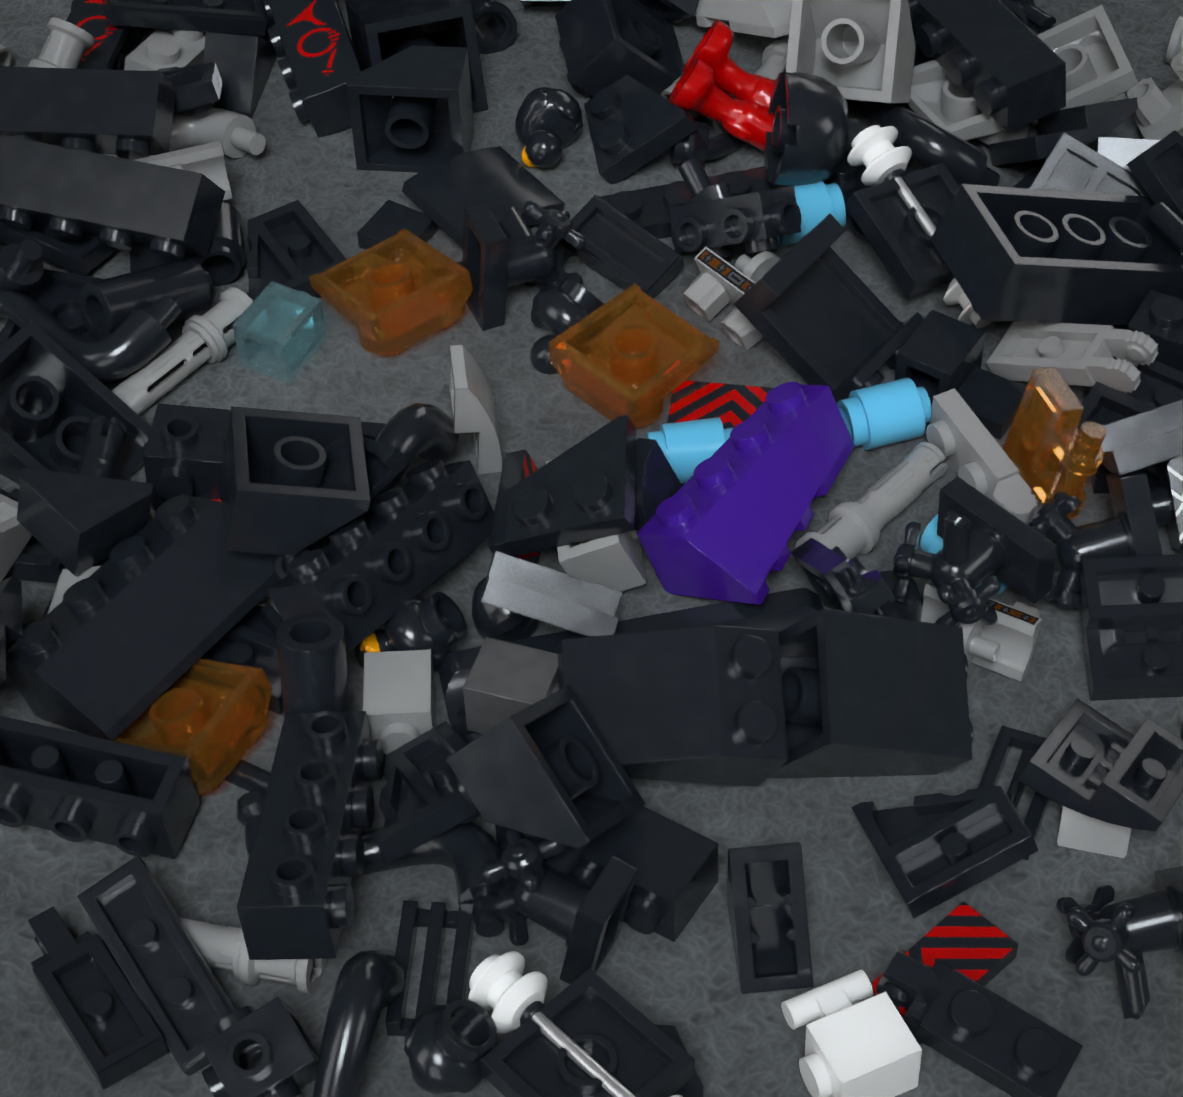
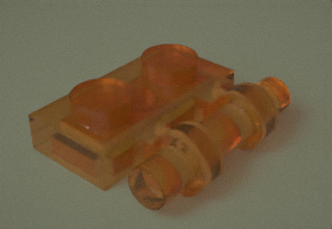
[1003,367,1106,519]

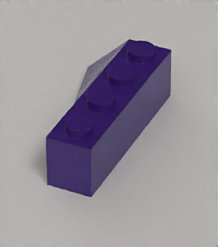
[637,382,855,605]

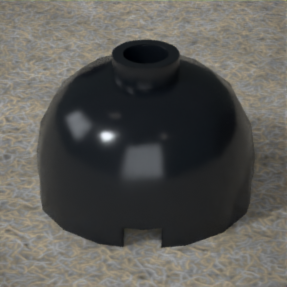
[765,72,859,187]

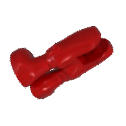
[669,20,775,152]

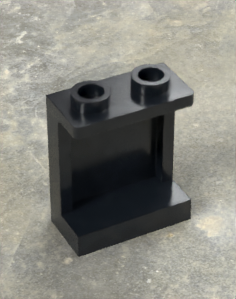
[734,213,925,404]

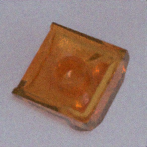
[309,228,473,356]
[549,284,719,428]
[113,659,272,796]

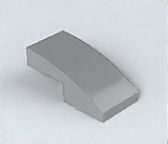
[449,345,502,474]

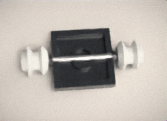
[846,125,993,328]
[468,951,695,1097]

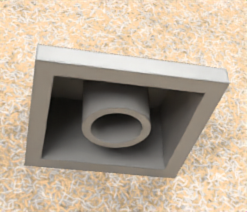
[786,0,916,103]

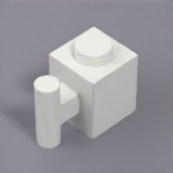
[781,969,922,1097]

